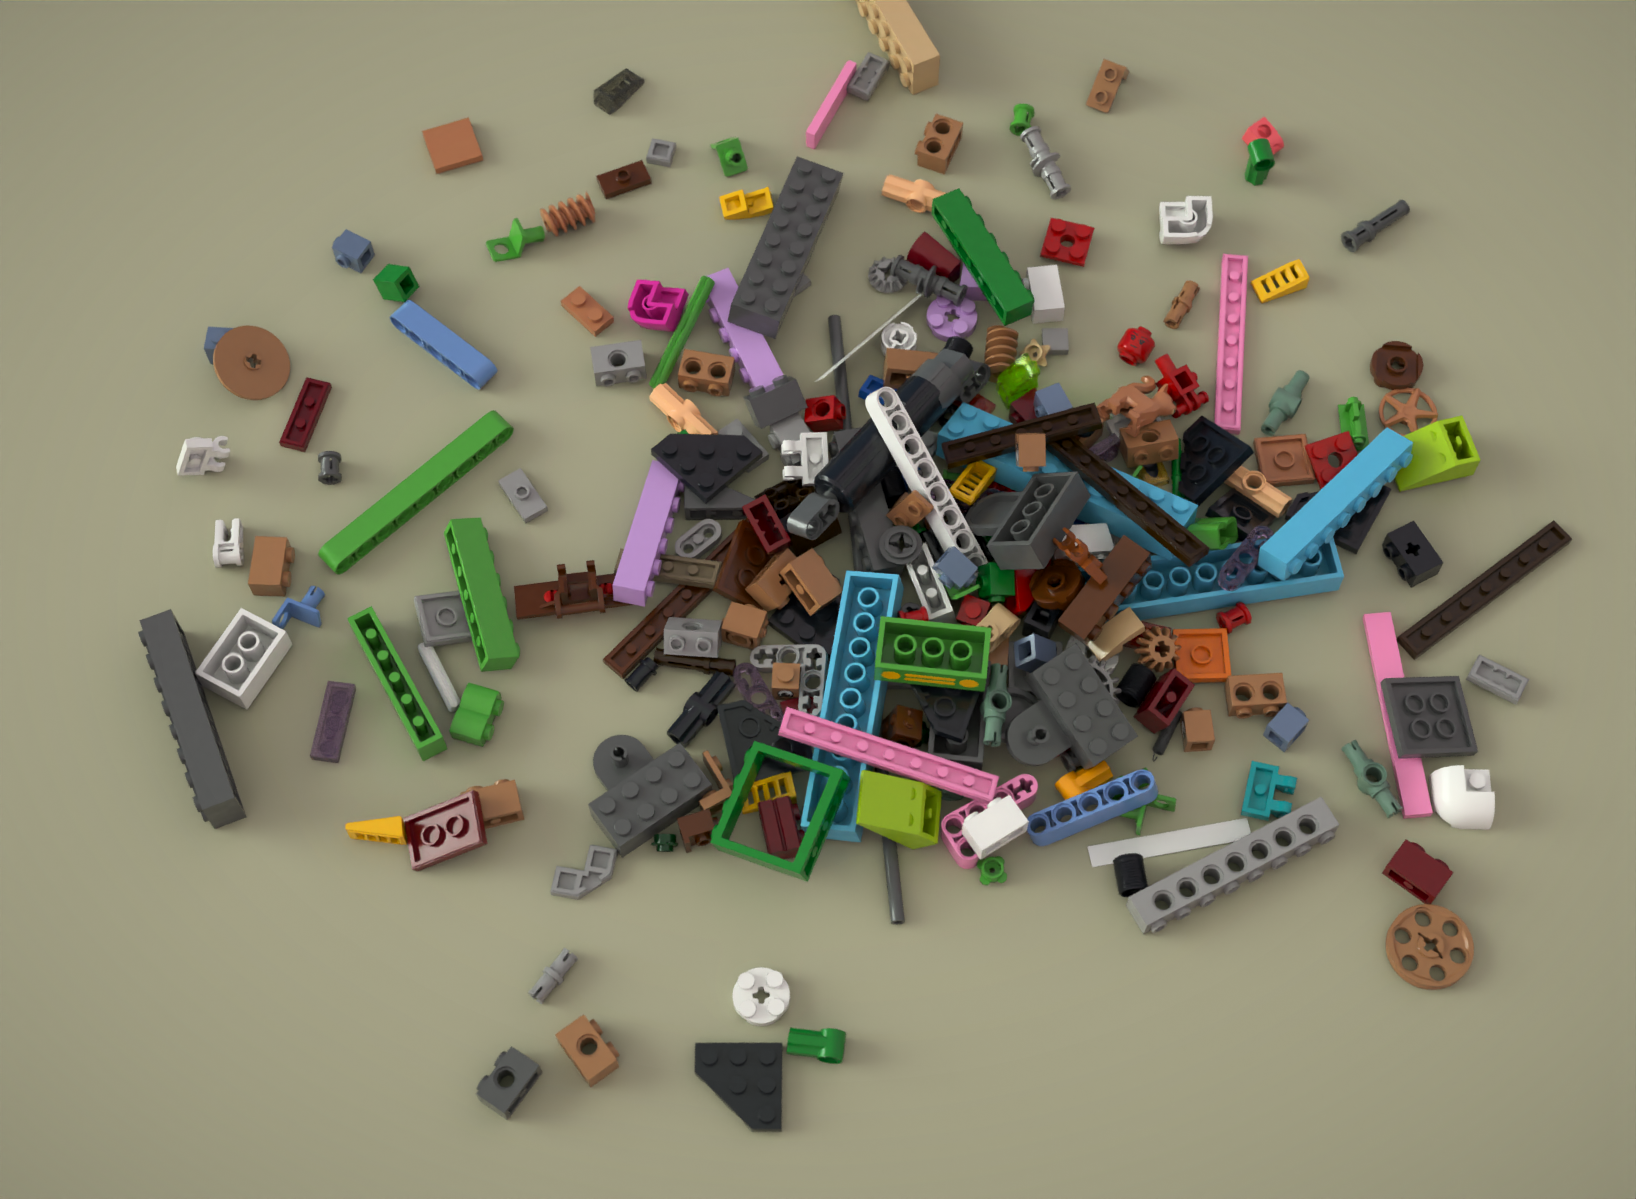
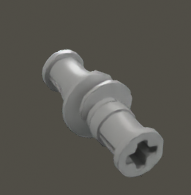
[1020,126,1071,200]

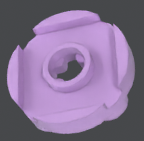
[926,296,977,342]

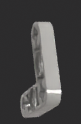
[750,644,829,717]

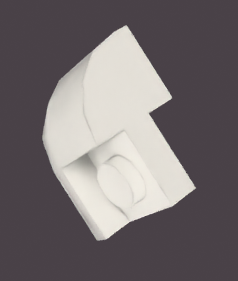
[1159,196,1213,244]
[1429,765,1495,830]

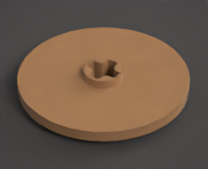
[213,325,290,400]

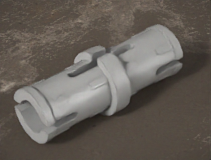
[528,948,578,1004]

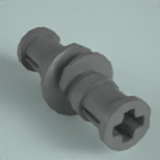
[890,255,968,307]

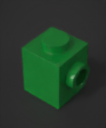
[373,264,420,302]
[976,562,1015,604]

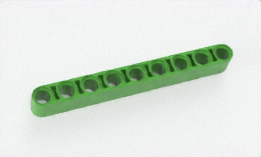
[318,410,514,575]

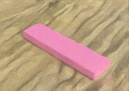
[806,60,857,150]

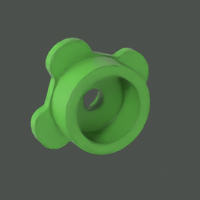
[977,856,1007,885]

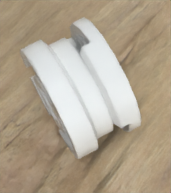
[881,322,917,356]

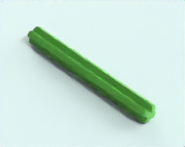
[649,276,715,389]

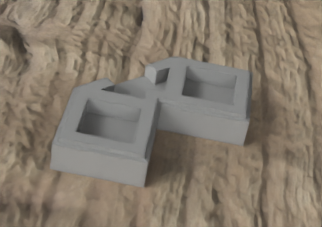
[550,844,618,900]

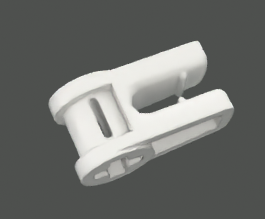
[213,518,244,568]

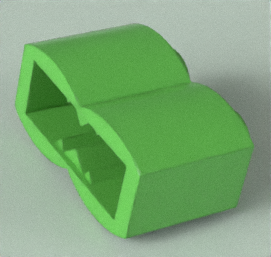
[1187,517,1238,550]
[449,683,504,747]

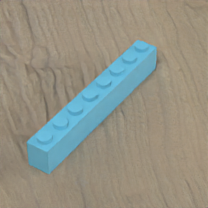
[1258,427,1413,581]

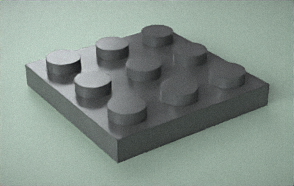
[1380,676,1478,759]

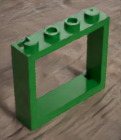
[710,741,851,882]

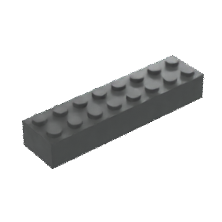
[727,156,843,339]
[138,609,246,829]

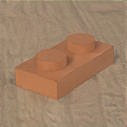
[561,286,614,337]

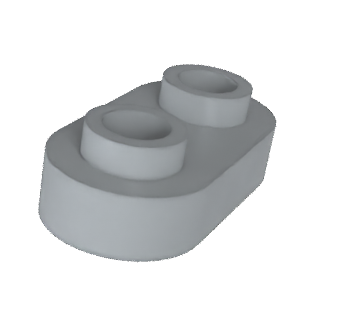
[675,519,722,559]

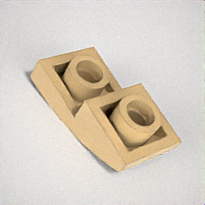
[1086,606,1145,663]

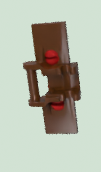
[514,560,634,620]

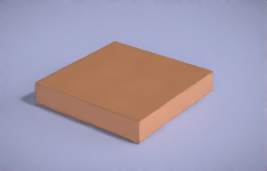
[422,117,483,174]
[1253,434,1315,487]

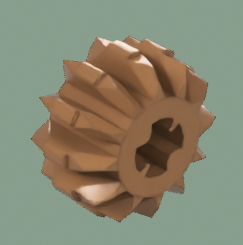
[1134,626,1182,672]

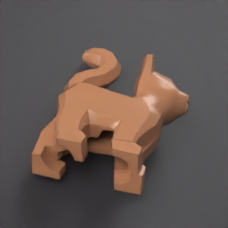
[1097,376,1176,437]

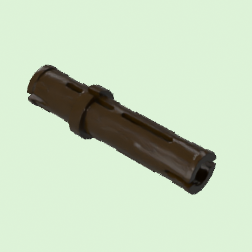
[653,647,736,677]

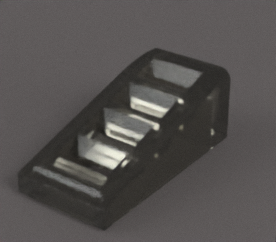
[593,68,644,115]

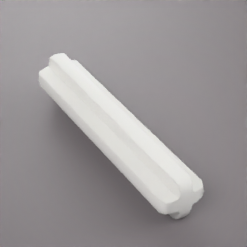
[417,642,460,712]

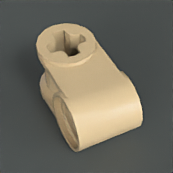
[976,603,1021,654]

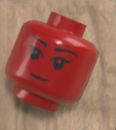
[1117,326,1155,366]

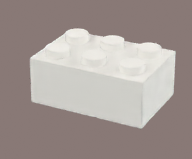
[195,608,293,710]

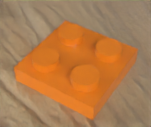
[1172,628,1231,683]

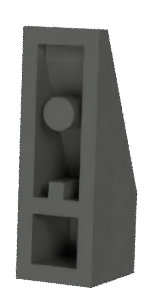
[684,485,755,520]

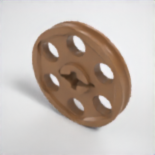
[1385,904,1474,990]

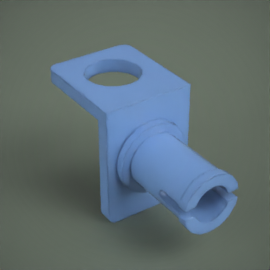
[272,586,325,629]

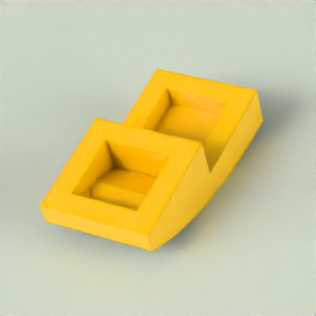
[719,187,774,220]

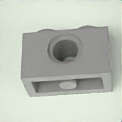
[590,340,647,386]
[664,617,722,658]

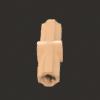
[882,174,946,213]
[649,383,718,435]
[1224,465,1292,518]

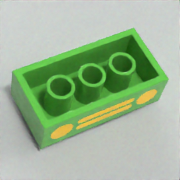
[874,616,991,692]

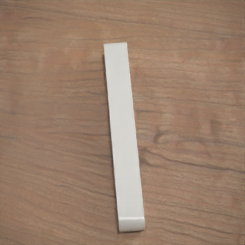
[865,386,989,601]

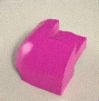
[628,279,689,332]

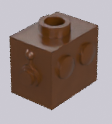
[881,704,923,748]

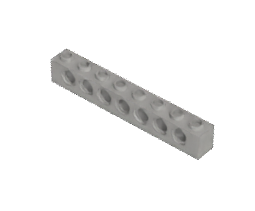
[1126,797,1340,934]

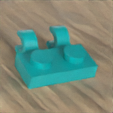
[1241,761,1297,821]

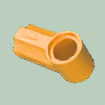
[1054,760,1113,800]

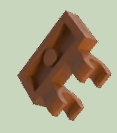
[1052,527,1107,585]

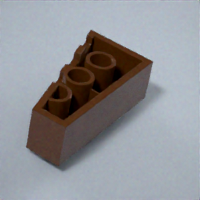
[1058,535,1152,645]

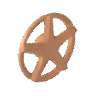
[1379,388,1438,436]

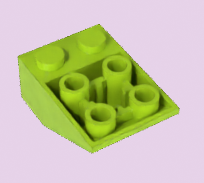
[1394,415,1480,492]
[856,770,942,849]

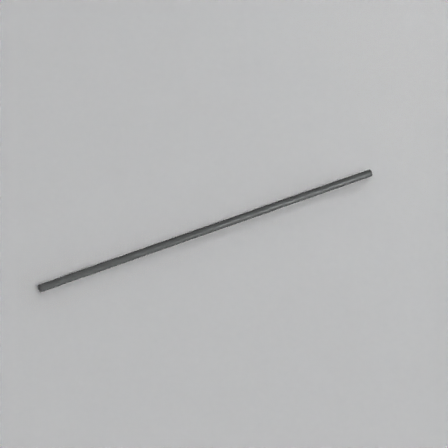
[828,315,905,925]

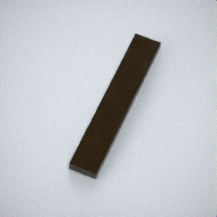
[941,402,1102,469]

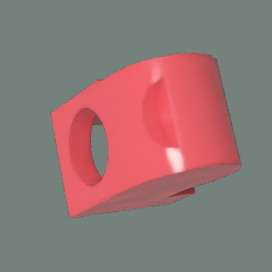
[1242,116,1284,155]

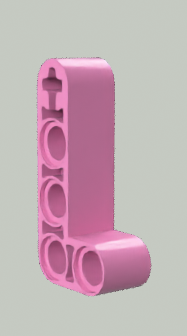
[940,774,1038,869]

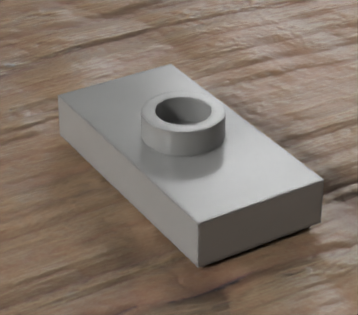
[847,52,890,101]
[498,468,548,524]
[1466,654,1529,705]

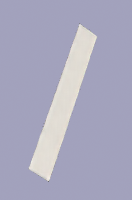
[815,294,923,382]
[1087,818,1251,867]

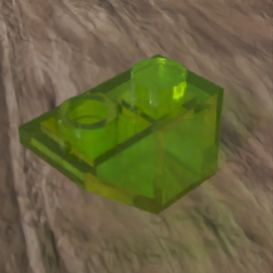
[996,352,1040,409]

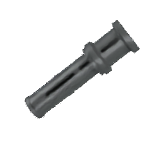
[1341,200,1410,252]

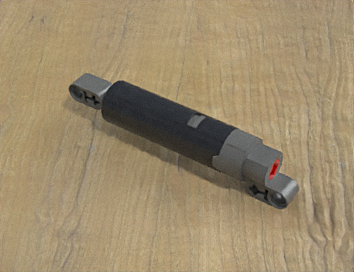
[787,348,991,540]

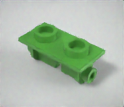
[1338,397,1369,451]

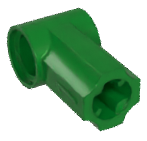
[1244,138,1275,186]
[787,1028,846,1064]

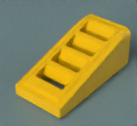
[1251,259,1310,304]
[949,461,997,506]
[742,772,797,814]
[345,816,407,845]

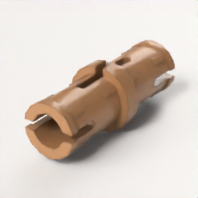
[1164,280,1200,329]

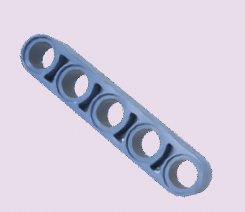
[390,300,498,390]
[1027,769,1159,846]

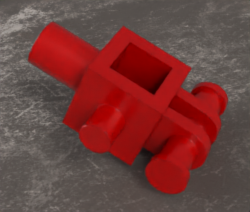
[1154,353,1209,419]

